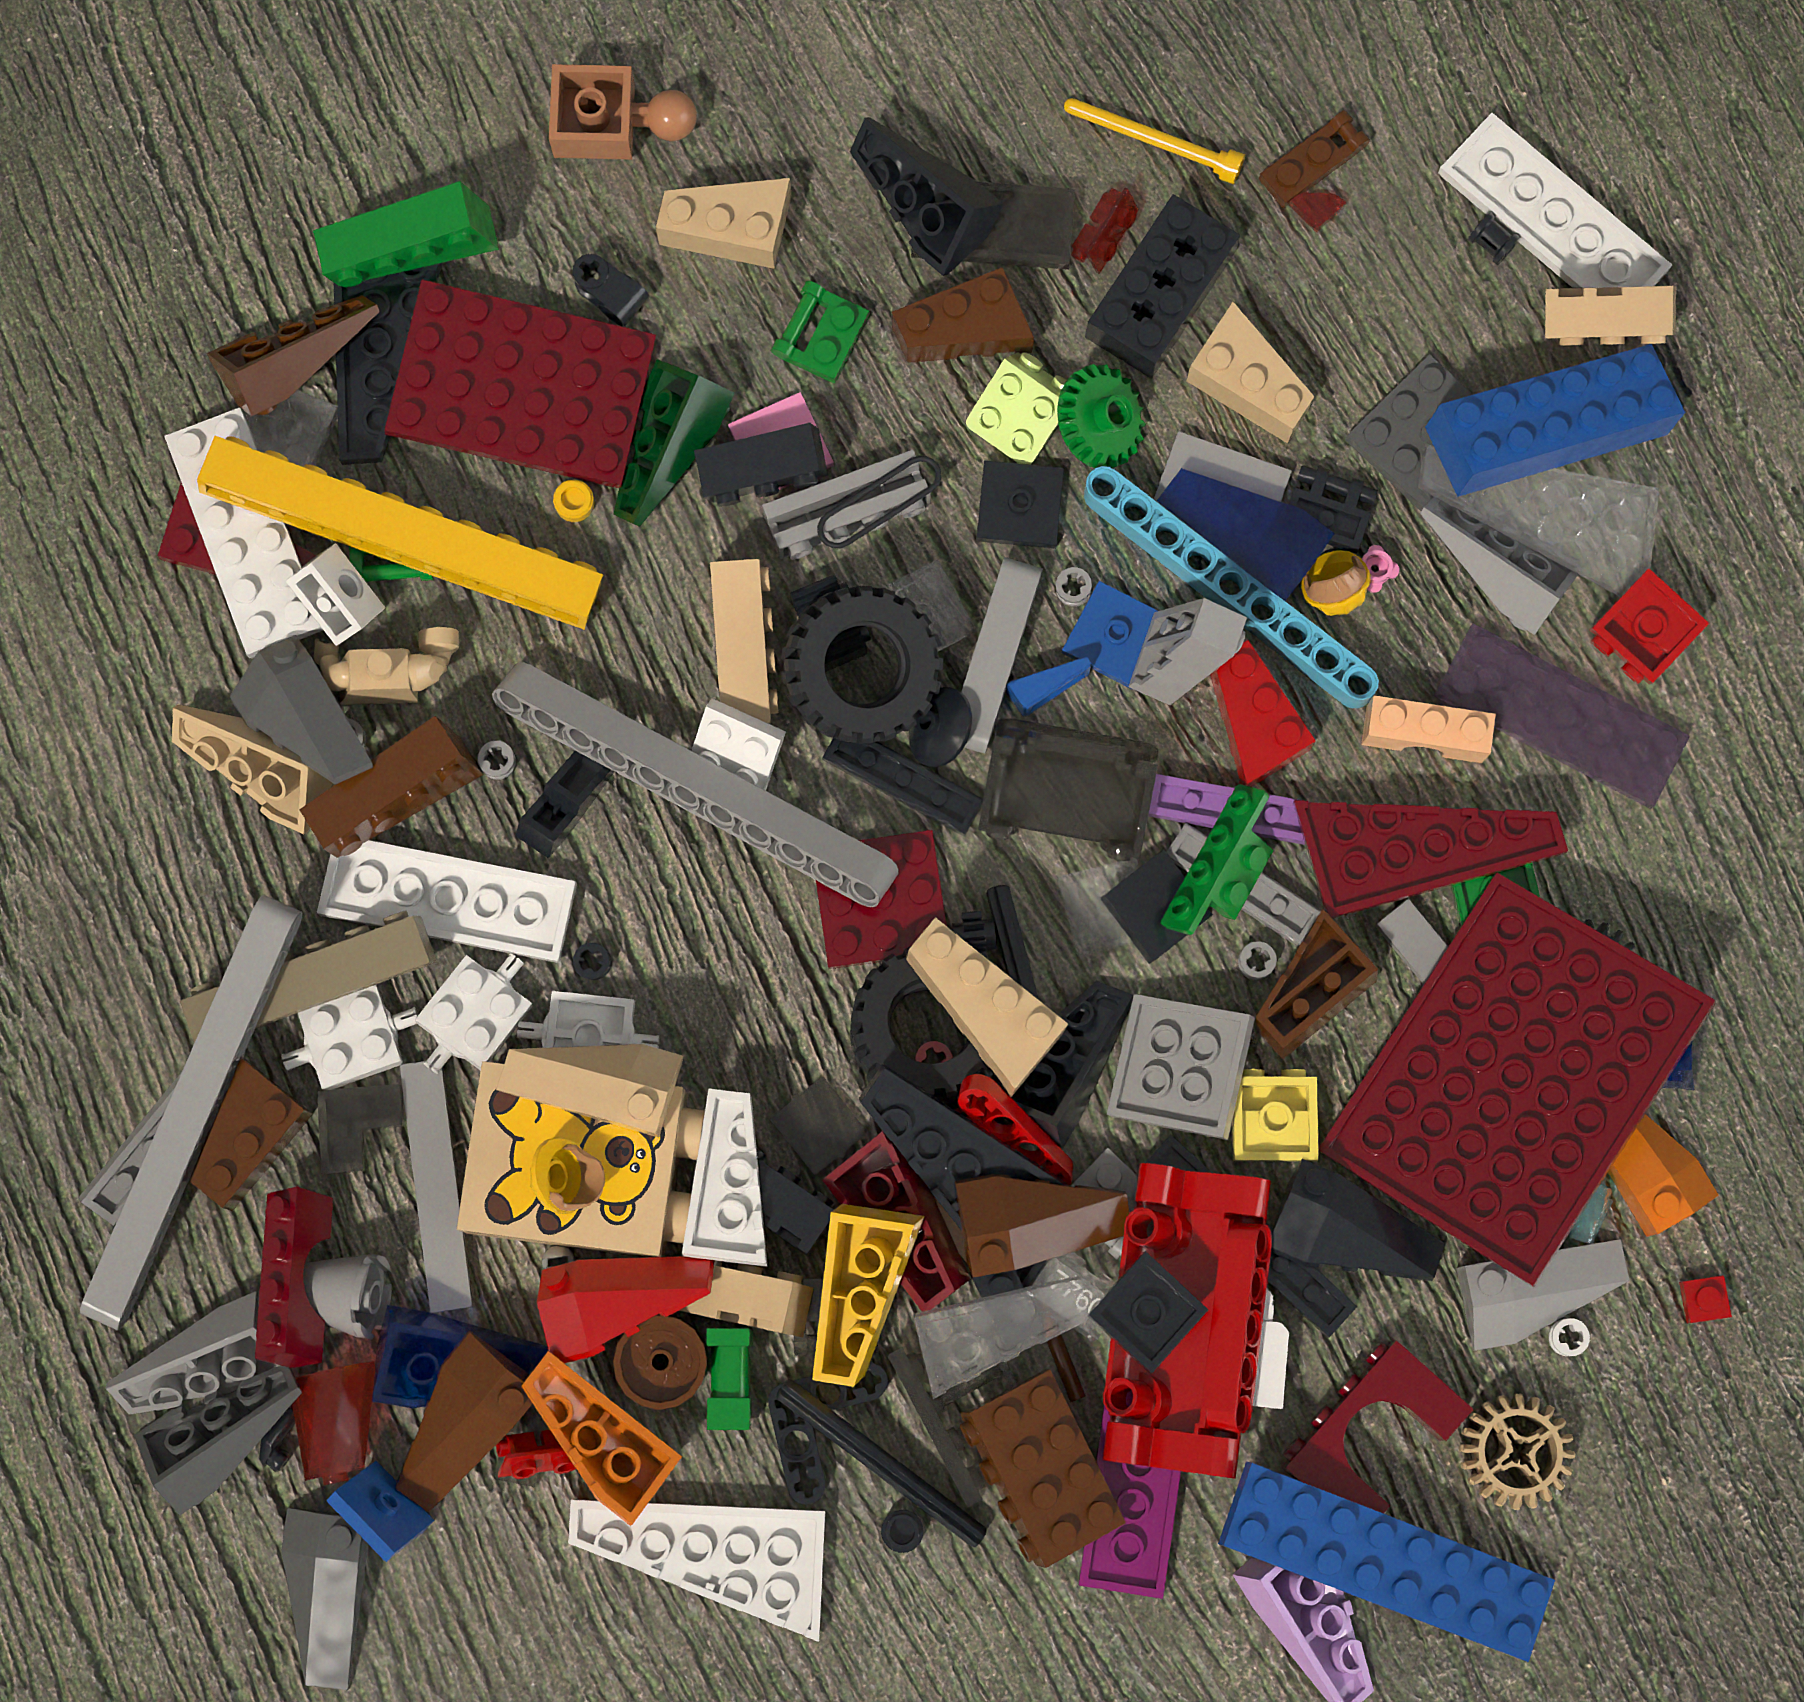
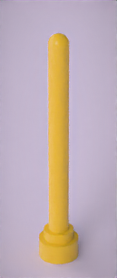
[1064,98,1245,185]

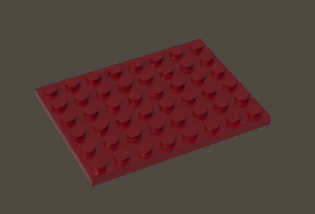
[1318,873,1716,1288]

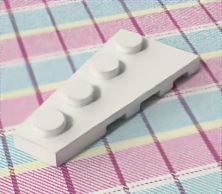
[682,1089,768,1267]

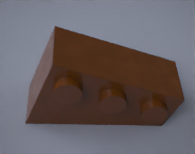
[190,1058,313,1211]

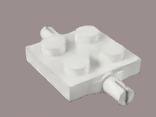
[415,953,532,1074]
[281,985,418,1092]
[517,991,659,1048]

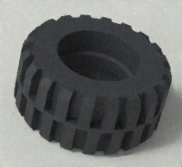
[781,586,943,743]
[850,947,994,1105]

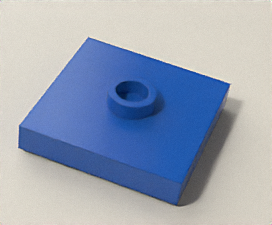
[1061,581,1158,690]
[326,1461,435,1562]

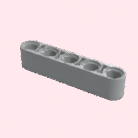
[961,557,1043,754]

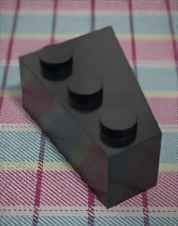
[756,1148,835,1258]

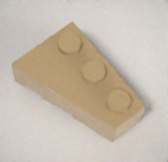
[656,178,792,269]

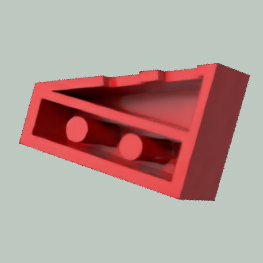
[1210,640,1316,787]

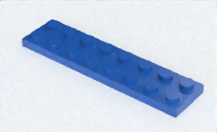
[1218,1461,1555,1662]

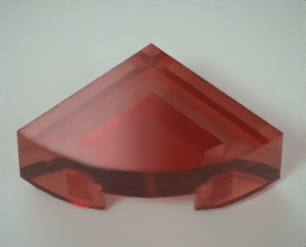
[1289,192,1346,233]

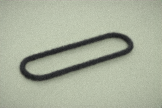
[817,456,941,549]

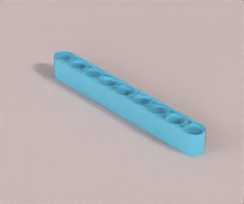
[1084,466,1379,709]

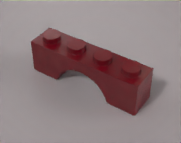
[255,1186,333,1368]

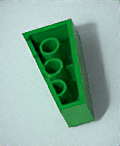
[313,181,499,287]

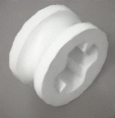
[1548,1318,1590,1356]

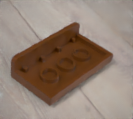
[960,1369,1126,1568]

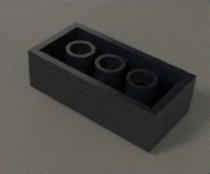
[1085,194,1241,379]

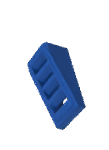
[1006,657,1091,717]

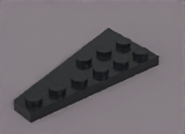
[333,263,443,465]
[859,1064,1073,1291]

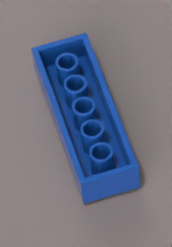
[1425,344,1685,497]

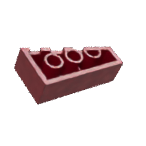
[822,1131,971,1315]

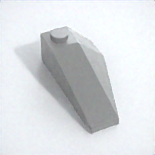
[1420,493,1582,635]

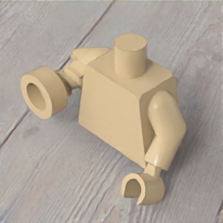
[314,627,459,705]

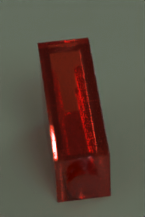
[292,1361,375,1486]

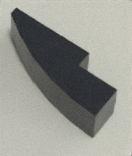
[515,750,614,859]

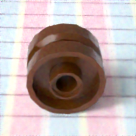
[613,1314,708,1410]

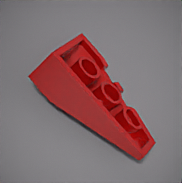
[537,1256,715,1364]

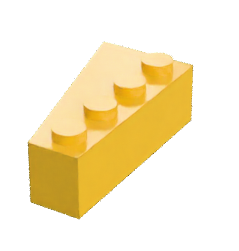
[812,1204,925,1387]

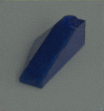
[1157,468,1335,601]

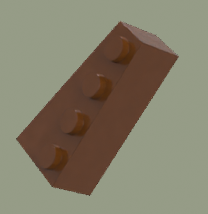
[299,716,484,858]

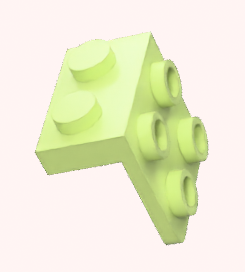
[966,352,1067,465]

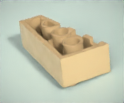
[710,559,779,723]
[906,917,1068,1097]

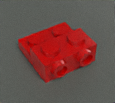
[1589,568,1709,685]

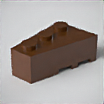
[892,267,1034,363]
[1255,909,1378,1060]

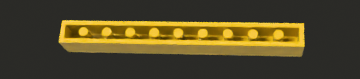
[197,436,603,630]

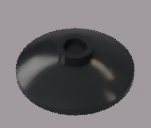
[909,687,972,767]

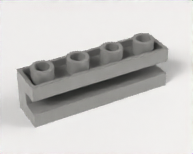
[762,450,931,560]

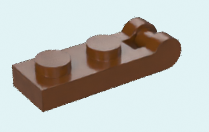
[1259,110,1370,208]

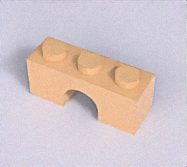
[1361,695,1496,763]

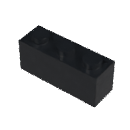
[694,423,828,507]

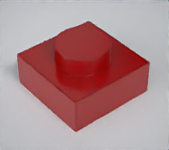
[1679,1276,1732,1324]

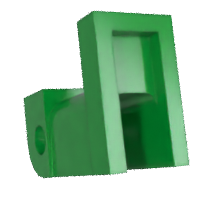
[707,1328,753,1430]

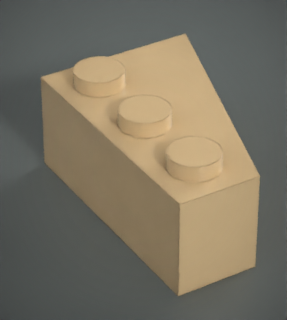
[1545,286,1676,345]
[1186,302,1314,443]
[679,1260,814,1338]

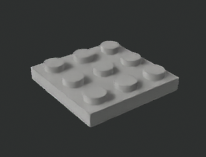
[1107,994,1255,1140]

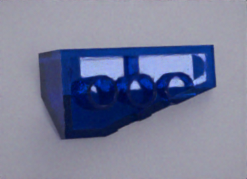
[371,1305,549,1408]

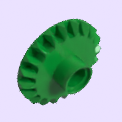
[1057,364,1147,468]

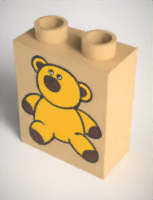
[457,1061,705,1257]

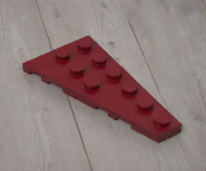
[1293,800,1568,919]

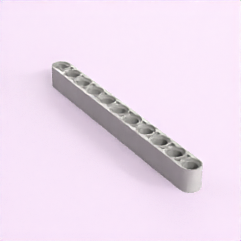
[492,662,898,907]
[80,895,303,1331]

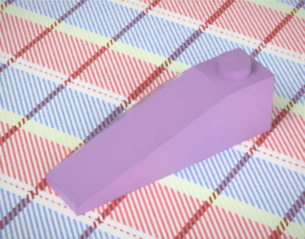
[1233,1557,1374,1702]

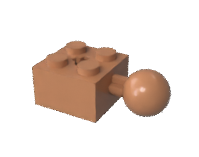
[549,64,697,160]

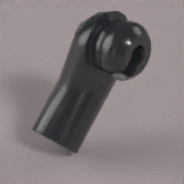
[259,1408,300,1472]

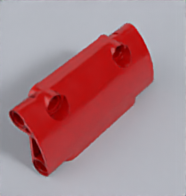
[1103,1163,1272,1479]

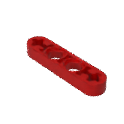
[958,1074,1074,1185]

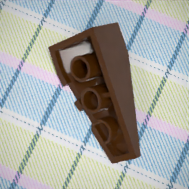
[954,1174,1129,1277]

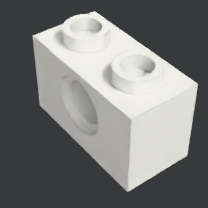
[286,543,385,646]

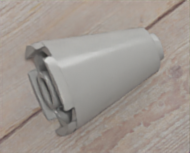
[303,1254,392,1339]

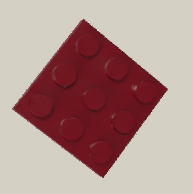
[816,830,947,970]

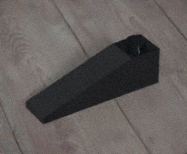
[850,117,1003,276]
[983,980,1133,1149]
[1271,1159,1445,1281]

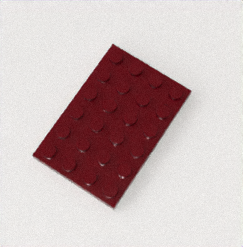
[385,280,656,489]

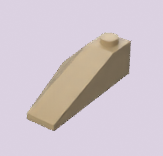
[172,704,333,834]
[496,1044,684,1138]

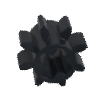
[952,910,996,958]

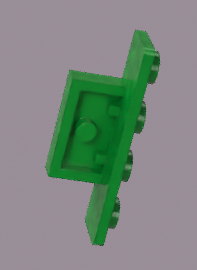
[1161,784,1274,935]

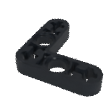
[768,1363,888,1504]

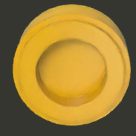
[553,480,595,522]

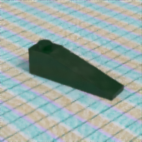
[613,359,735,527]

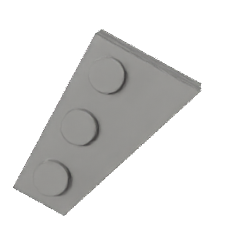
[1128,598,1247,705]

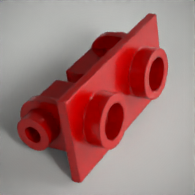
[496,1430,576,1479]

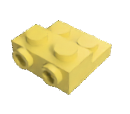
[1232,1069,1318,1162]

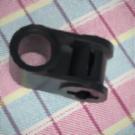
[573,254,649,327]

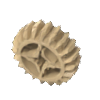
[1459,1394,1575,1510]

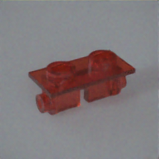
[1071,188,1139,274]

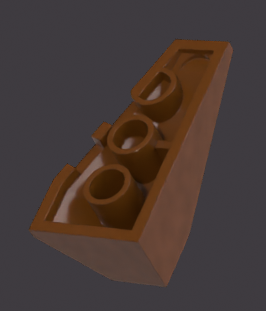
[207,295,380,416]
[395,1330,533,1512]

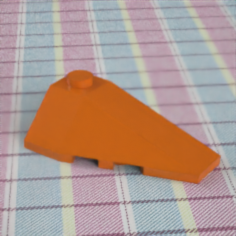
[1608,1114,1719,1237]
[521,1351,682,1526]

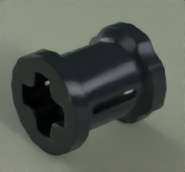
[1467,212,1521,265]

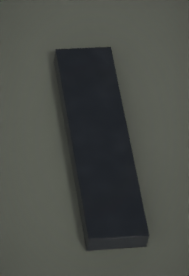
[822,738,984,837]

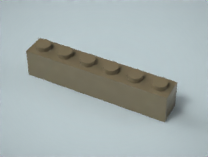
[180,911,437,1043]

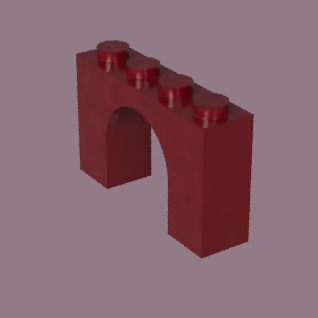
[1281,1340,1474,1514]

